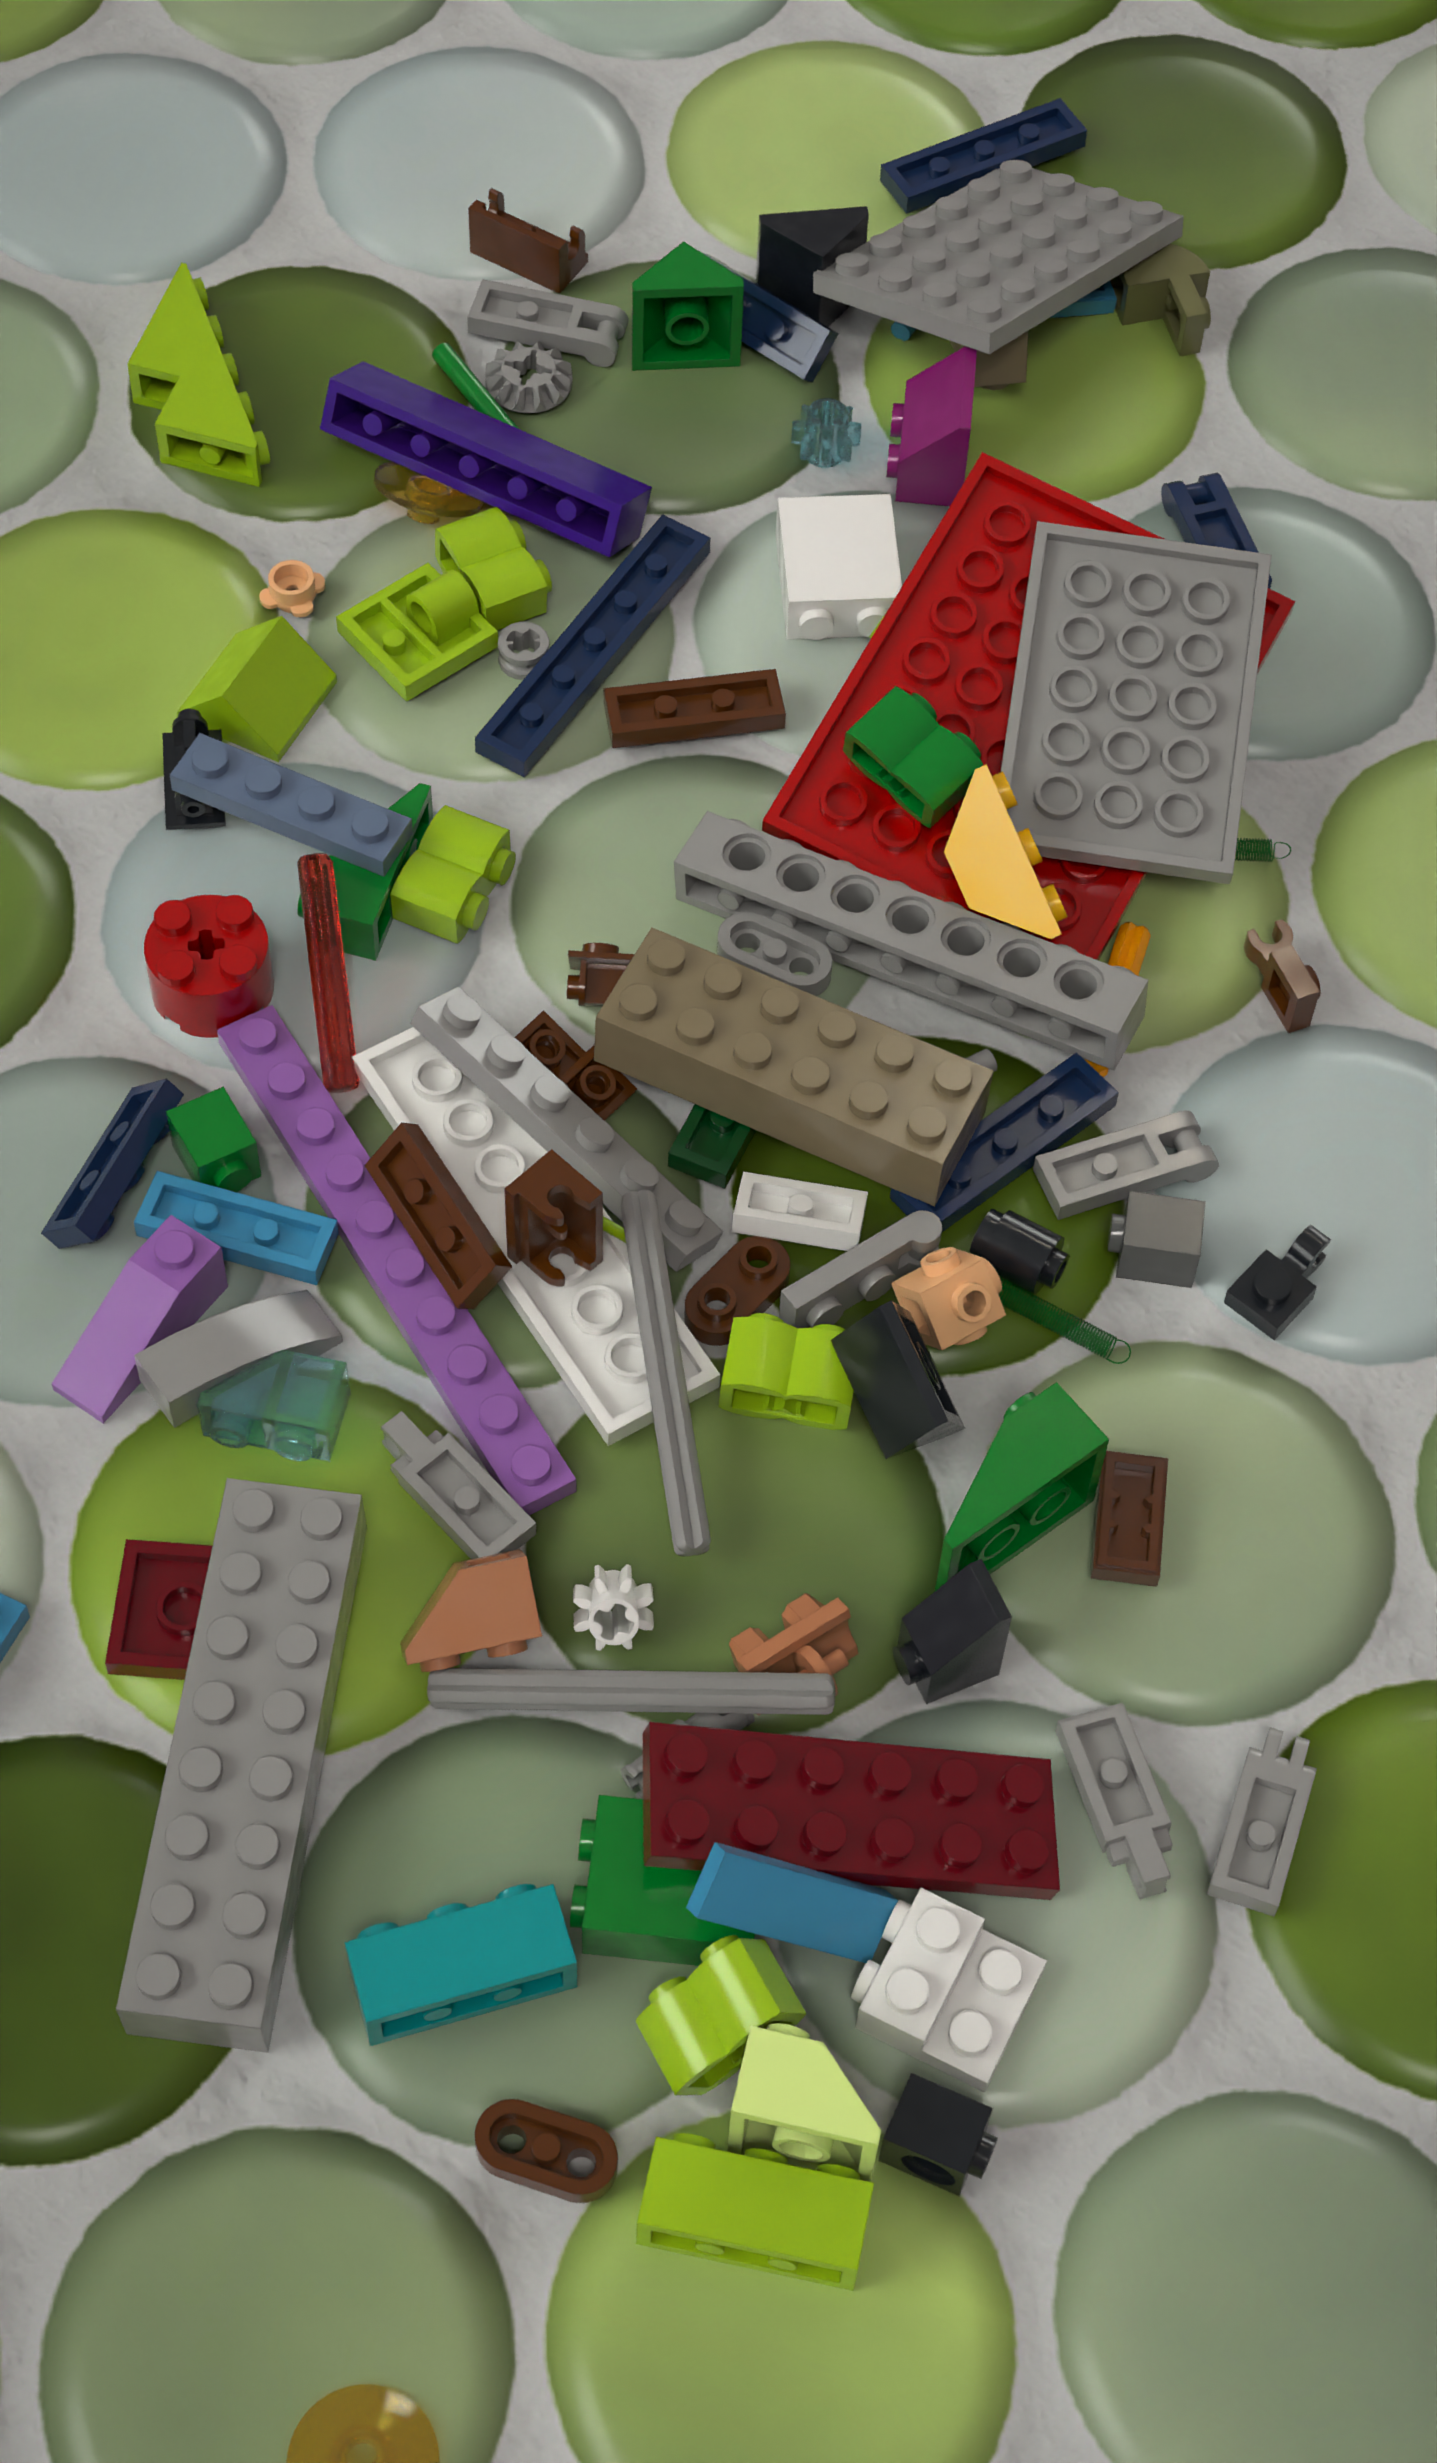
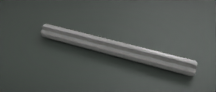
[620,1189,711,1557]
[427,1668,836,1715]

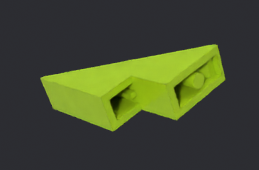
[127,262,270,487]

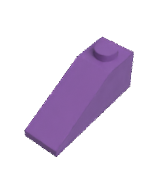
[52,1215,228,1424]

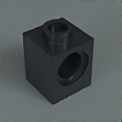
[879,2073,998,2196]

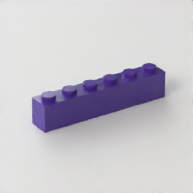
[320,361,652,557]

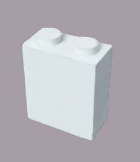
[776,494,902,640]

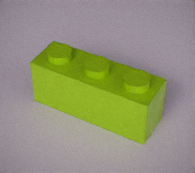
[636,2133,874,2291]

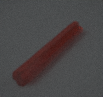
[297,853,359,1093]

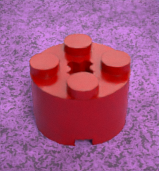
[144,895,274,1038]

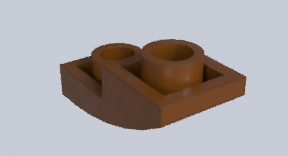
[514,1010,637,1121]

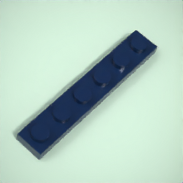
[475,514,710,777]

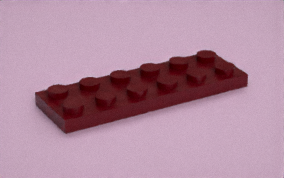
[642,1722,1060,1900]

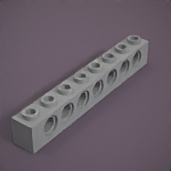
[674,811,1148,1070]

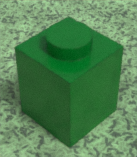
[166,1086,261,1192]

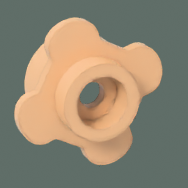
[259,560,326,618]

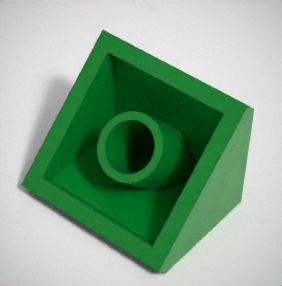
[631,241,744,371]

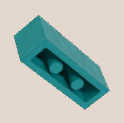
[345,1884,577,2046]

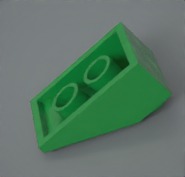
[935,1382,1109,1591]

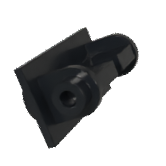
[162,709,226,830]

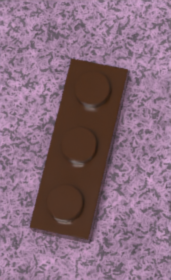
[604,669,786,748]
[364,1122,512,1310]

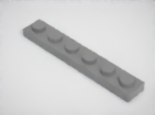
[410,986,724,1272]

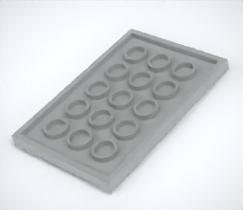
[813,160,1184,354]
[1000,521,1272,884]

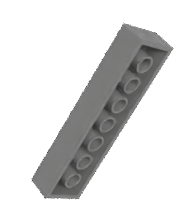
[116,1478,367,2053]

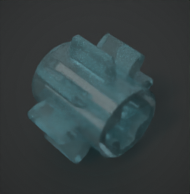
[791,398,861,468]

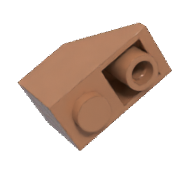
[400,1549,542,1672]

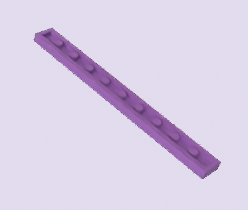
[217,1005,577,1516]

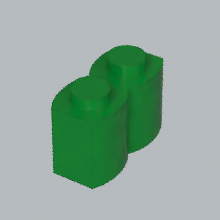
[843,686,983,828]

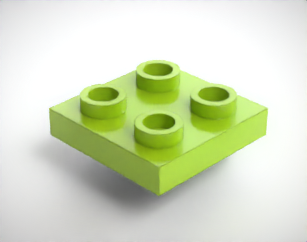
[336,563,498,702]

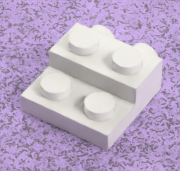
[851,1888,1047,2093]

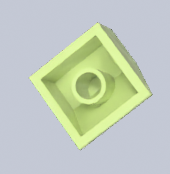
[727,2023,881,2182]

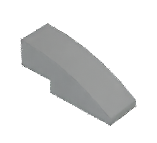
[134,1290,343,1428]

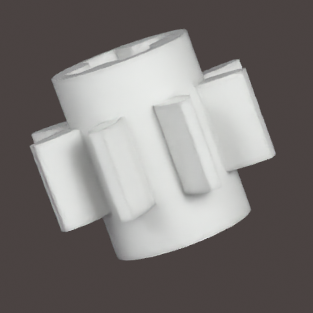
[573,1564,654,1651]

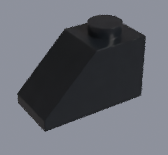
[893,1559,1012,1704]

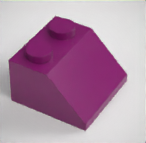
[886,346,977,506]

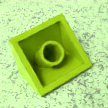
[177,616,337,763]

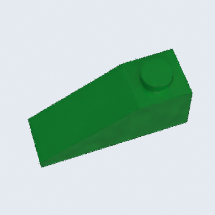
[297,783,433,961]

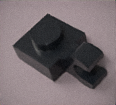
[1224,1224,1331,1340]

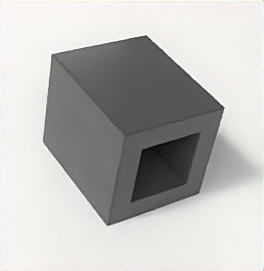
[1107,1191,1206,1288]

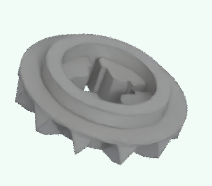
[485,340,573,413]

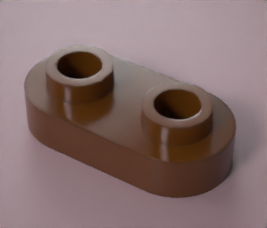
[684,1236,790,1346]
[475,2099,618,2203]

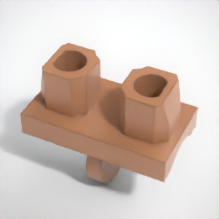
[729,1593,859,1716]

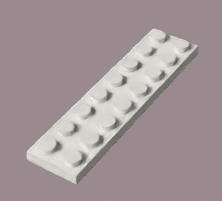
[352,1027,721,1446]

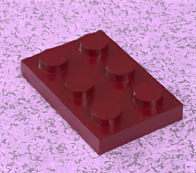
[105,1539,213,1680]

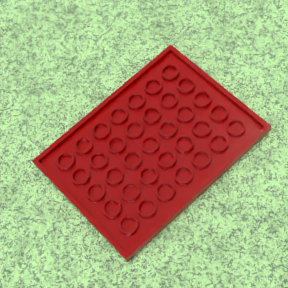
[762,452,1295,961]

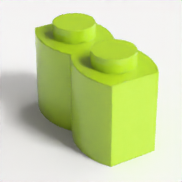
[435,507,552,630]
[390,805,516,944]
[718,1313,854,1430]
[635,1935,807,2095]

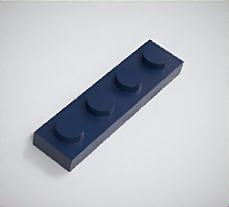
[880,98,1088,214]
[890,1052,1119,1232]

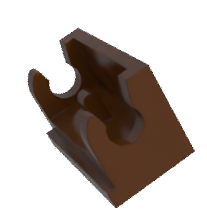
[468,188,588,294]
[504,1149,603,1287]

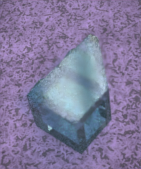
[197,1350,351,1462]

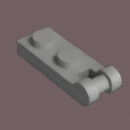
[467,279,629,367]
[1033,1110,1219,1220]
[779,1210,942,1328]

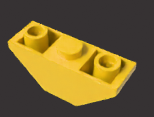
[944,764,1068,939]

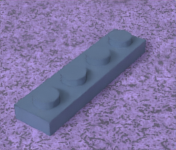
[170,733,413,877]

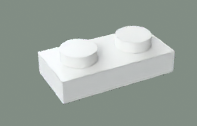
[732,1172,868,1251]

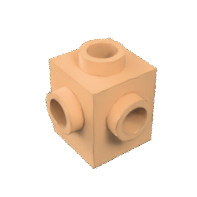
[891,1247,1006,1351]

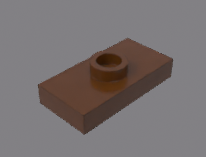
[1091,1451,1168,1587]

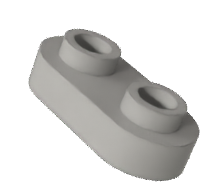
[717,911,832,996]

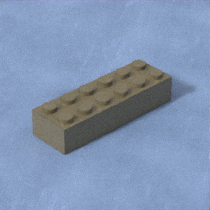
[594,927,994,1207]

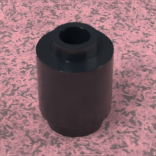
[969,1209,1070,1294]

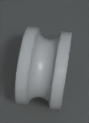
[498,622,549,680]

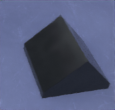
[756,206,869,327]
[830,1300,965,1459]

